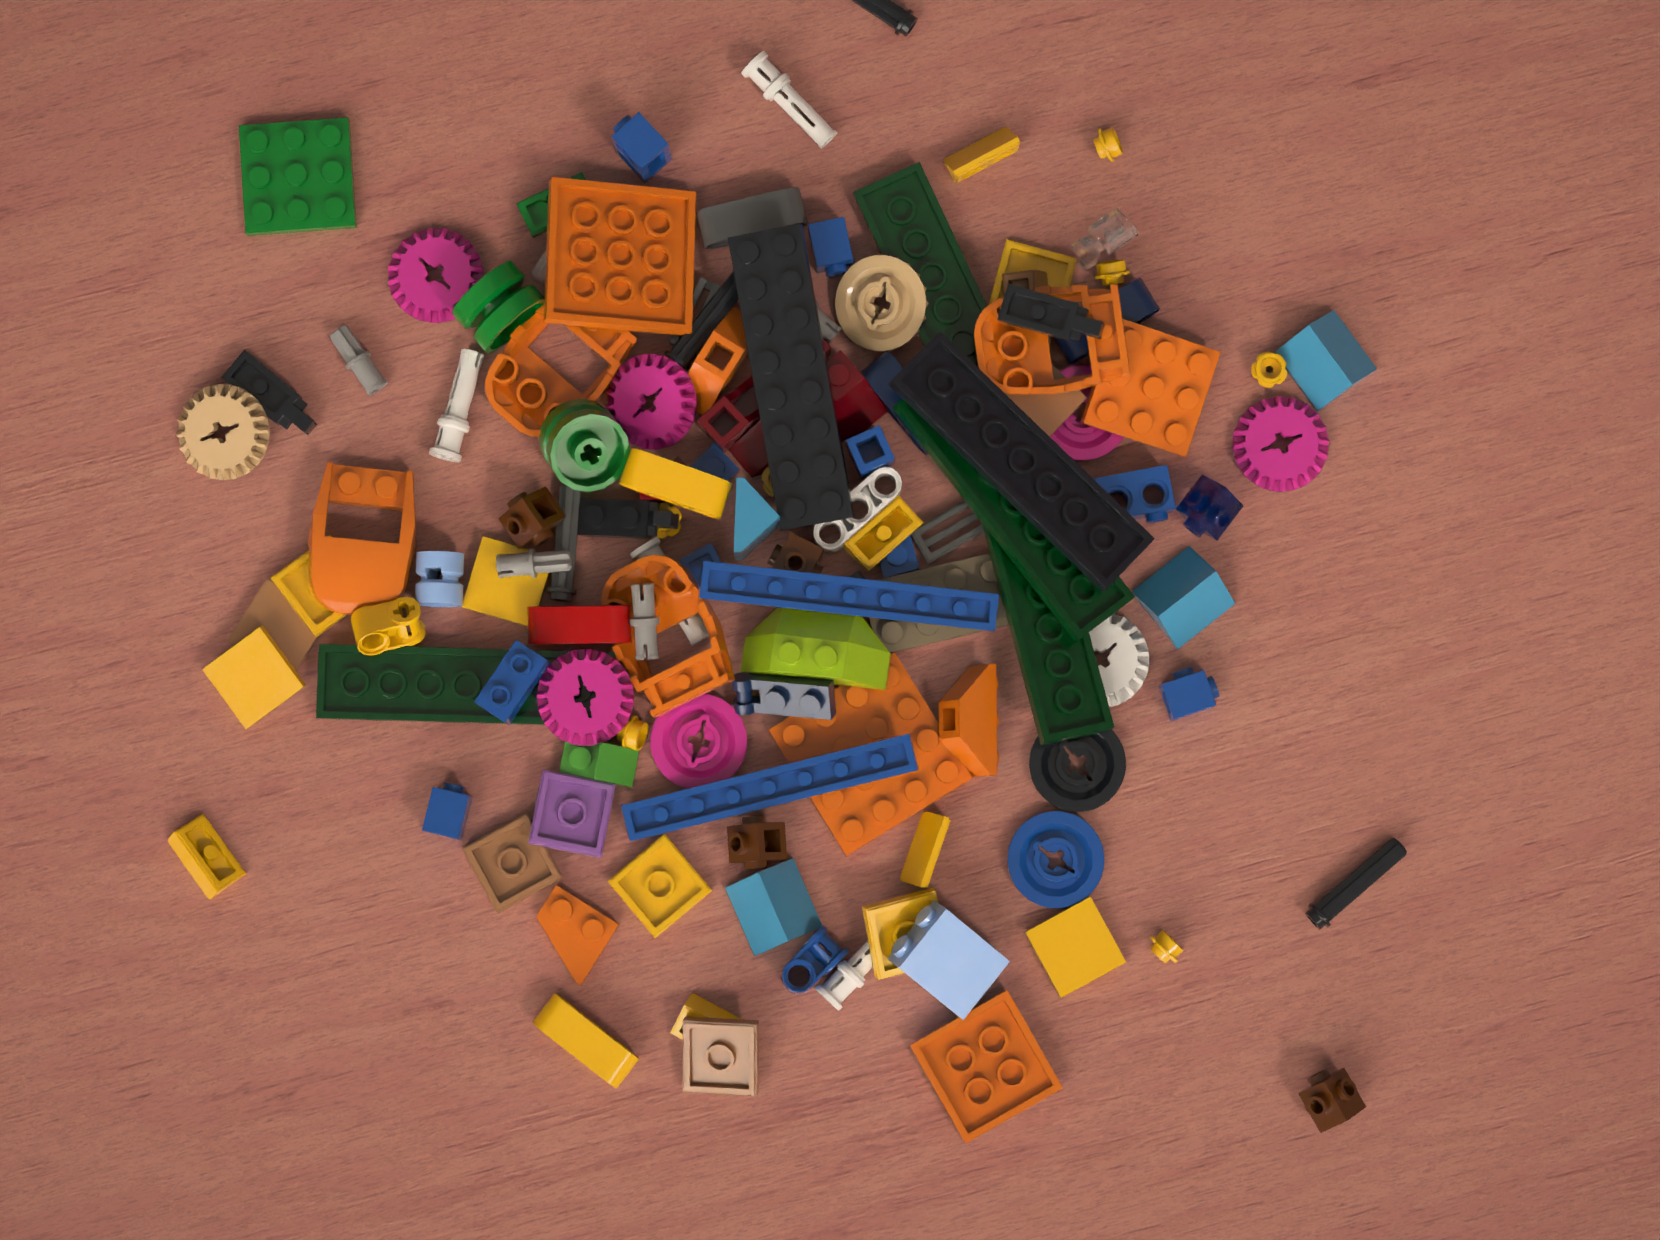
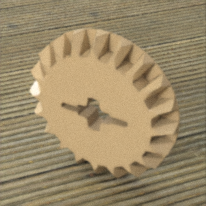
[835,255,929,351]
[175,384,270,480]

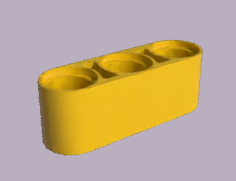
[619,448,733,520]
[532,992,640,1089]

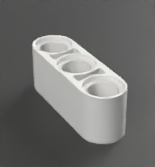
[813,467,902,553]

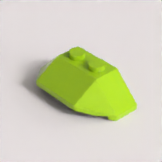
[740,607,891,690]

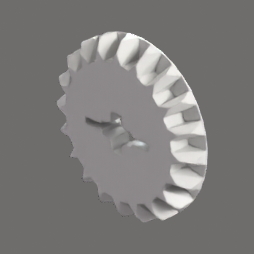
[1089,614,1149,707]

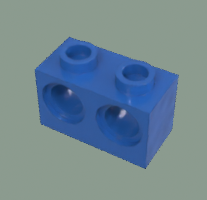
[611,112,672,184]
[1094,465,1176,523]
[474,640,550,725]

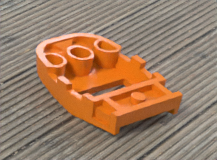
[974,285,1131,395]
[485,305,637,437]
[307,462,417,615]
[601,555,735,717]

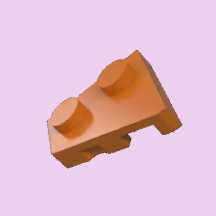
[536,885,620,986]

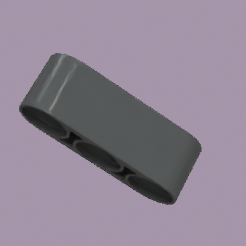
[696,187,808,249]

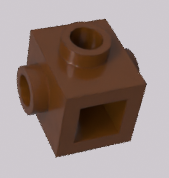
[499,486,566,549]
[767,532,824,574]
[727,816,787,870]
[1298,1068,1366,1133]

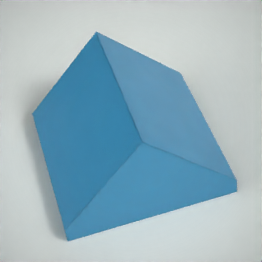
[1274,310,1377,412]
[734,477,780,560]
[1132,546,1236,650]
[725,858,822,956]

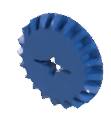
[1007,811,1104,908]

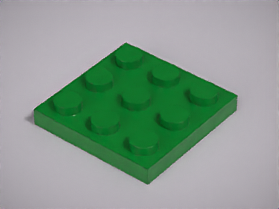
[239,117,357,236]

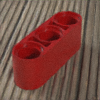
[527,605,632,644]

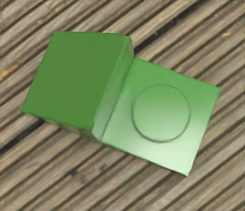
[559,742,639,787]

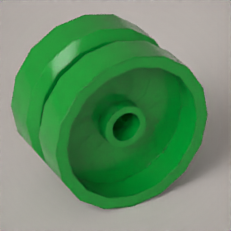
[452,260,545,354]
[539,399,630,492]

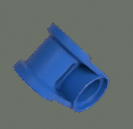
[782,925,850,994]

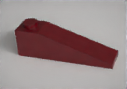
[728,350,888,478]

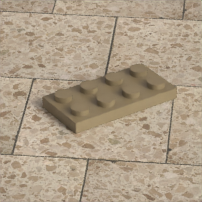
[869,553,1009,653]

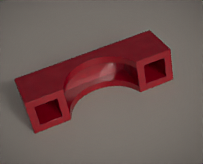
[697,339,831,453]

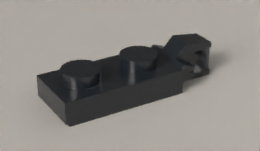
[997,284,1105,342]
[221,349,317,435]
[577,498,679,539]

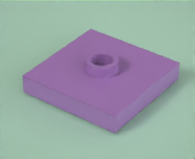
[528,770,616,858]

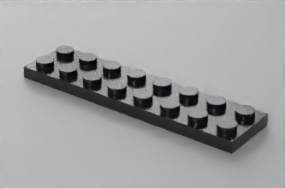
[728,224,855,531]
[888,331,1155,592]

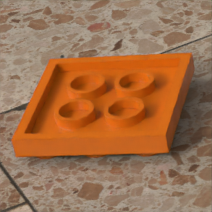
[1080,319,1221,457]
[910,990,1063,1144]

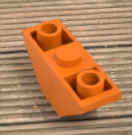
[688,306,748,416]
[939,664,999,777]

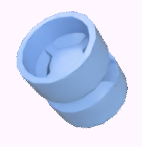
[415,551,464,607]

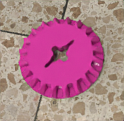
[388,228,484,323]
[605,354,697,450]
[1050,365,1124,461]
[1232,396,1329,492]
[537,649,634,746]
[650,694,747,789]

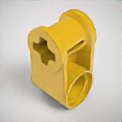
[351,597,426,655]

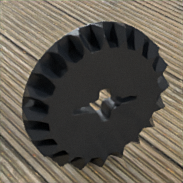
[1029,729,1126,812]

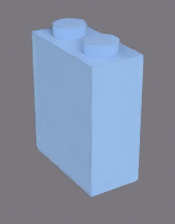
[887,901,1010,1020]

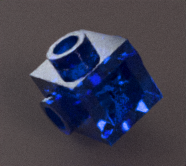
[1176,474,1243,541]

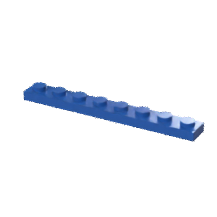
[698,561,999,631]
[621,734,919,841]

